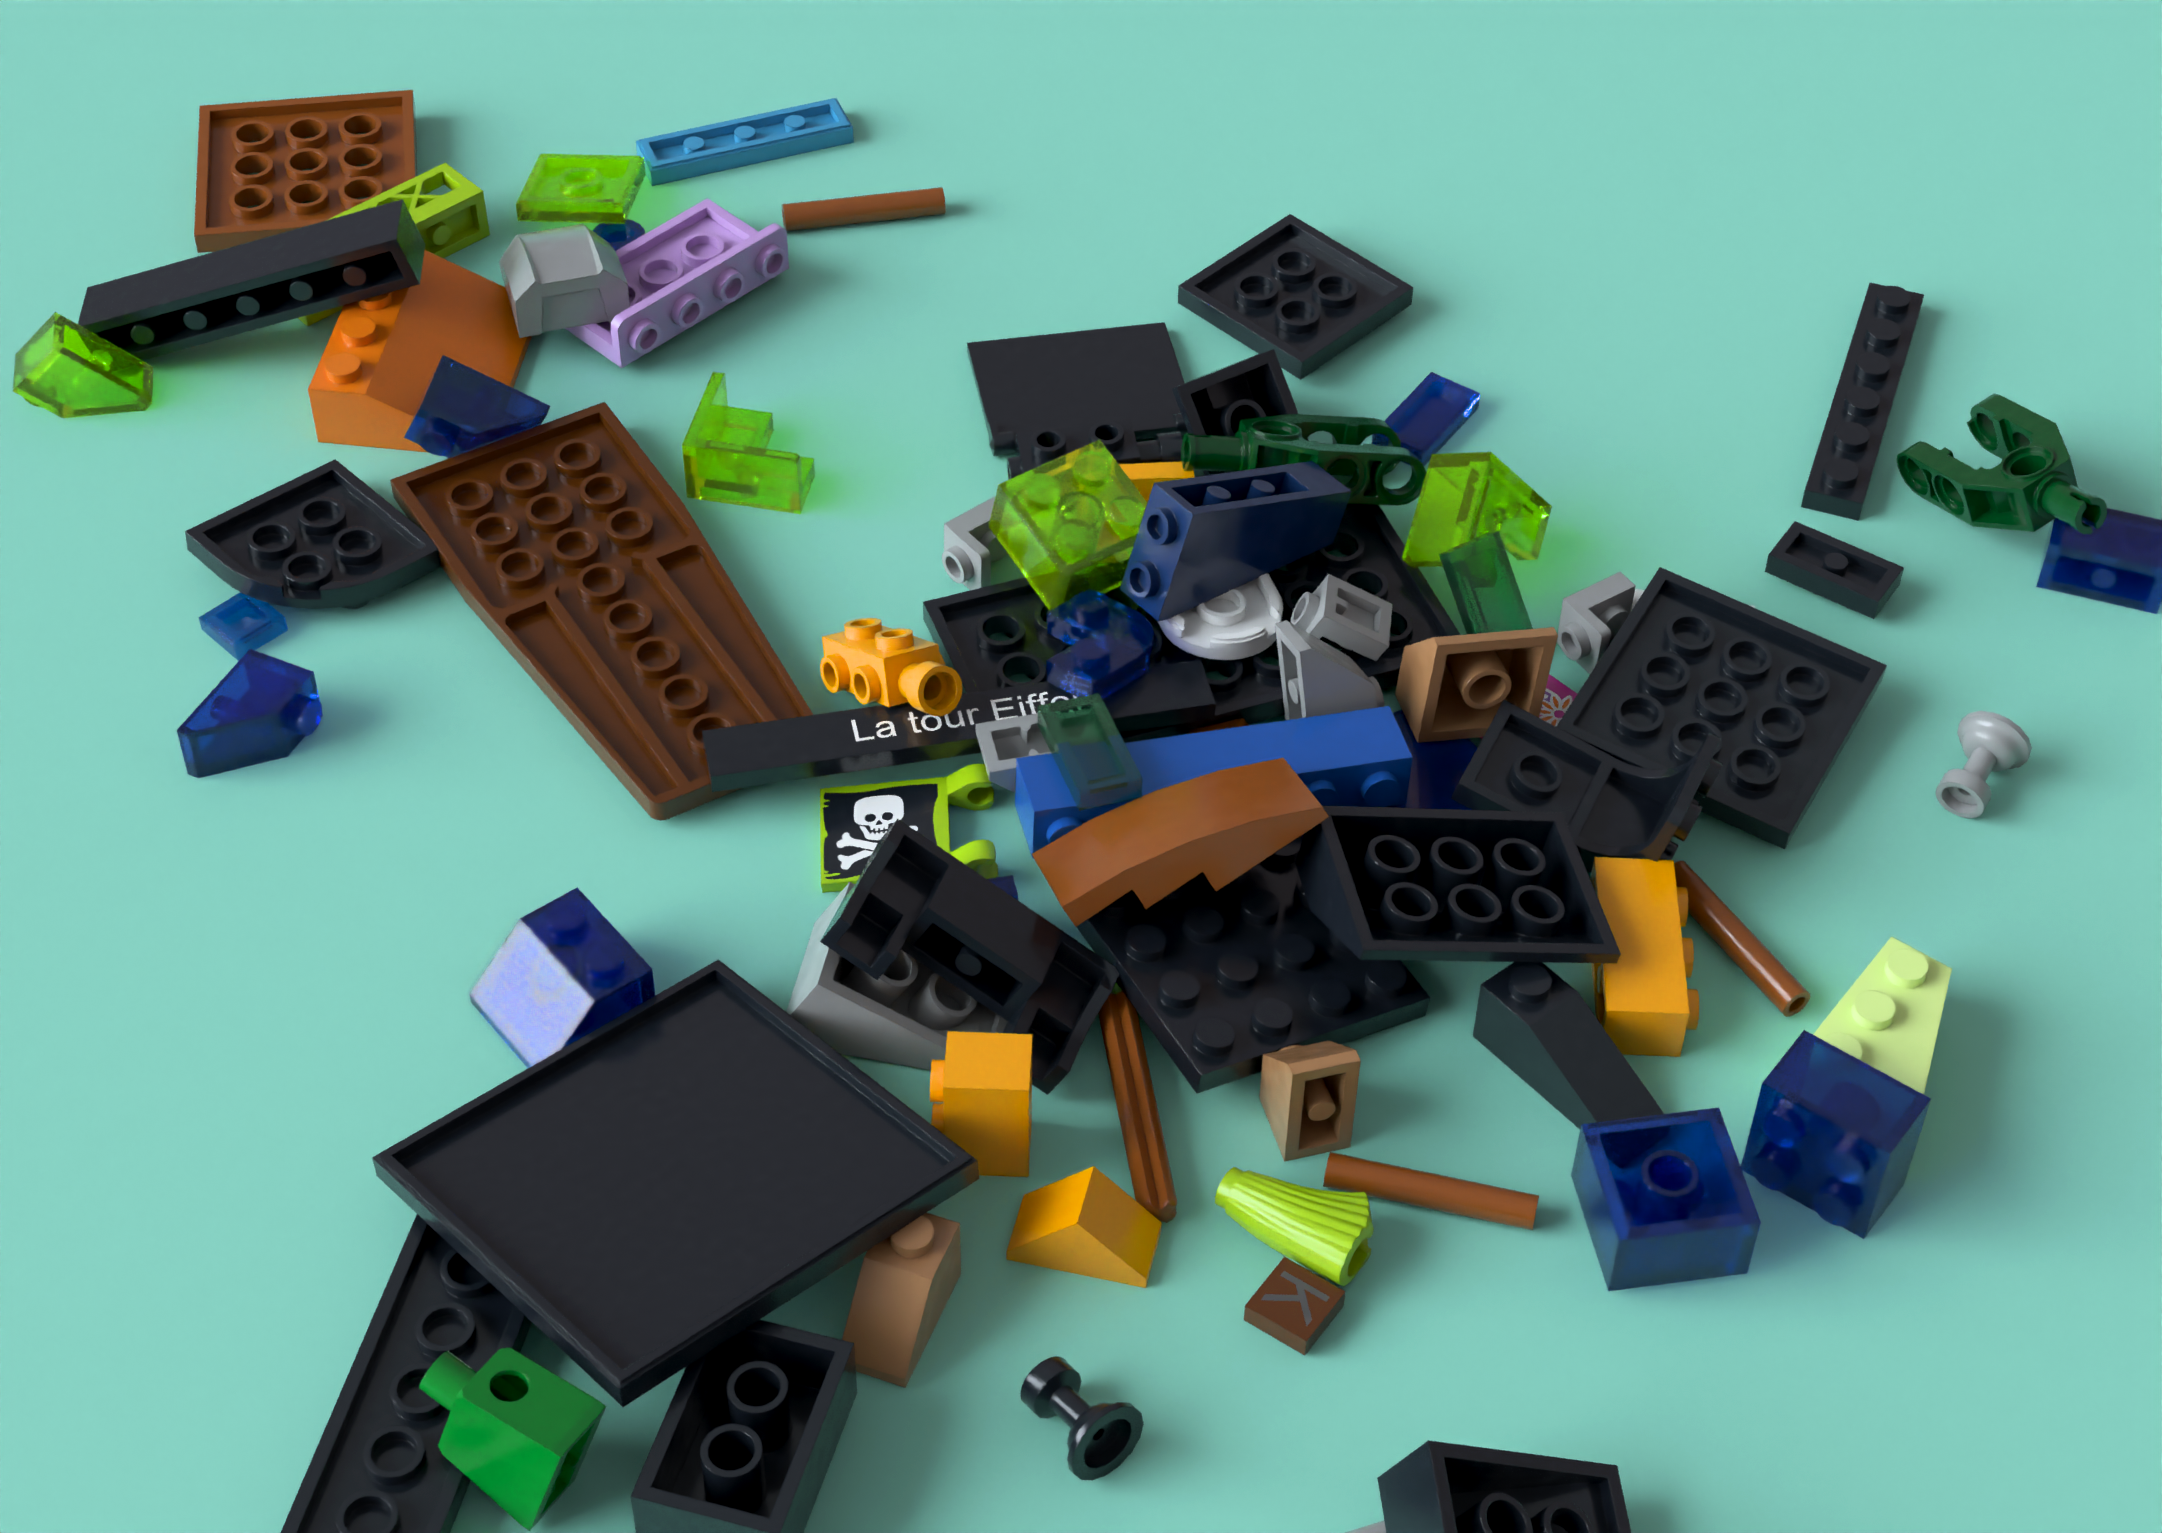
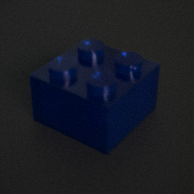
[1740,1030,1931,1239]
[1571,1107,1761,1291]

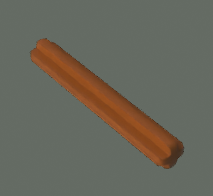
[1098,991,1177,1223]

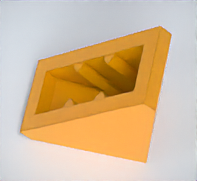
[1006,1166,1162,1288]

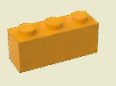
[1590,857,1699,1057]

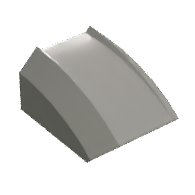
[499,224,630,338]

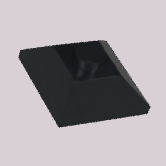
[1172,349,1309,476]

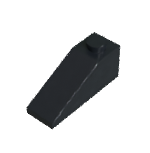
[1473,962,1668,1163]

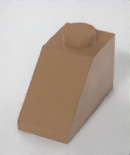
[1259,1041,1361,1162]
[842,1213,961,1388]

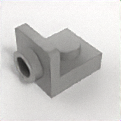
[942,493,1015,590]
[1556,572,1636,674]
[1291,574,1392,661]

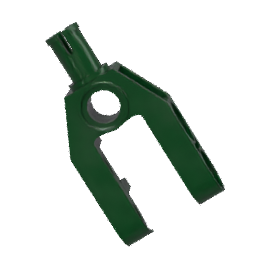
[1896,394,2107,534]
[1181,414,1427,506]

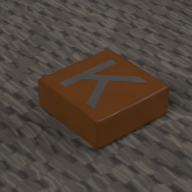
[1244,1257,1345,1356]

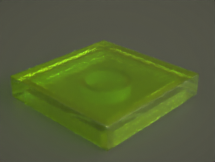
[516,154,646,224]

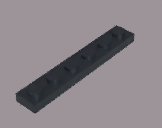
[1801,283,1924,521]

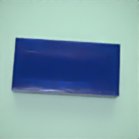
[1372,372,1480,466]

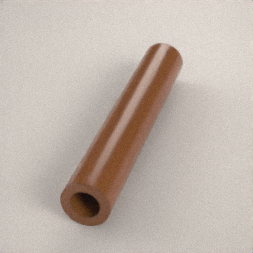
[782,187,946,231]
[1674,861,1810,1017]
[1323,1152,1539,1230]

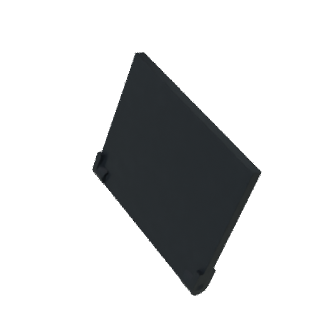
[967,322,1188,456]

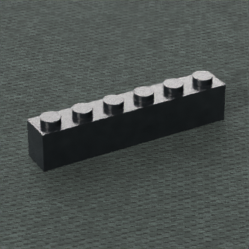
[77,199,426,371]

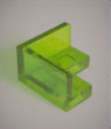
[682,372,815,514]
[1402,452,1552,588]

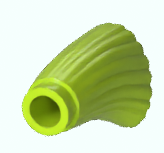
[1215,1167,1374,1287]

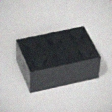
[630,1320,857,1533]

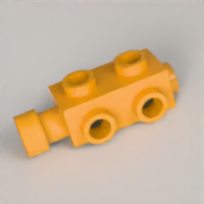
[820,618,962,716]

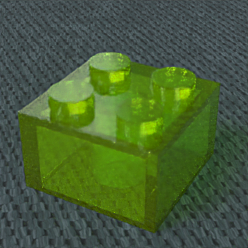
[988,440,1147,616]

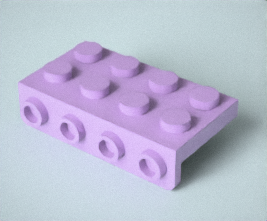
[565,198,789,368]

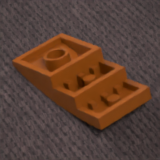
[1032,758,1329,927]

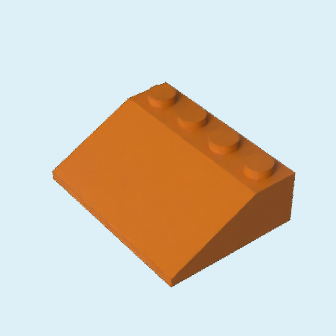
[308,250,532,455]

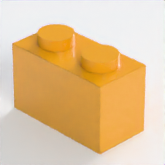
[930,1031,1033,1177]

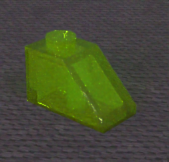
[13,312,153,418]

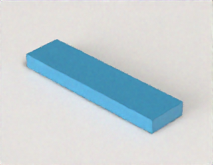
[636,98,854,186]

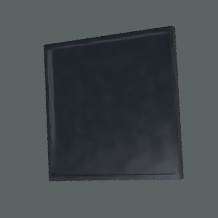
[372,960,979,1407]

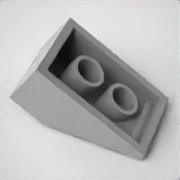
[786,882,1008,1070]

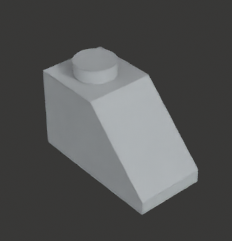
[1275,620,1384,720]

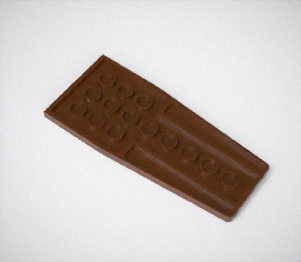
[390,402,813,821]

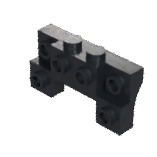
[820,819,1119,1095]

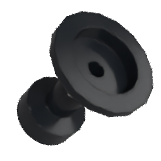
[1020,1356,1144,1480]

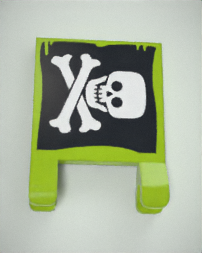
[820,763,999,893]

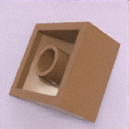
[1395,627,1558,743]

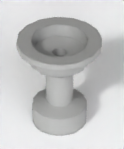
[1936,711,2032,818]

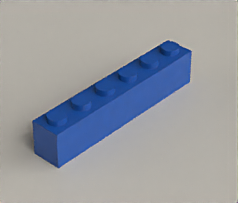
[1015,706,1413,859]

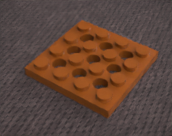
[194,90,417,253]

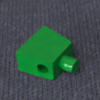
[419,1348,606,1531]

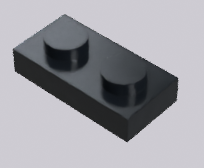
[1765,521,1904,619]

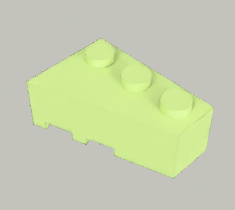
[1778,936,1952,1182]

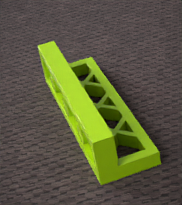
[298,163,490,326]

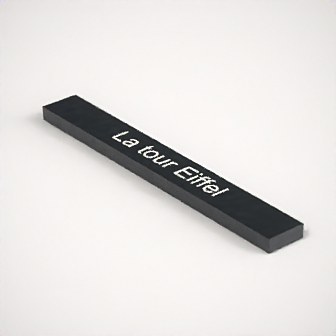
[702,660,1216,792]

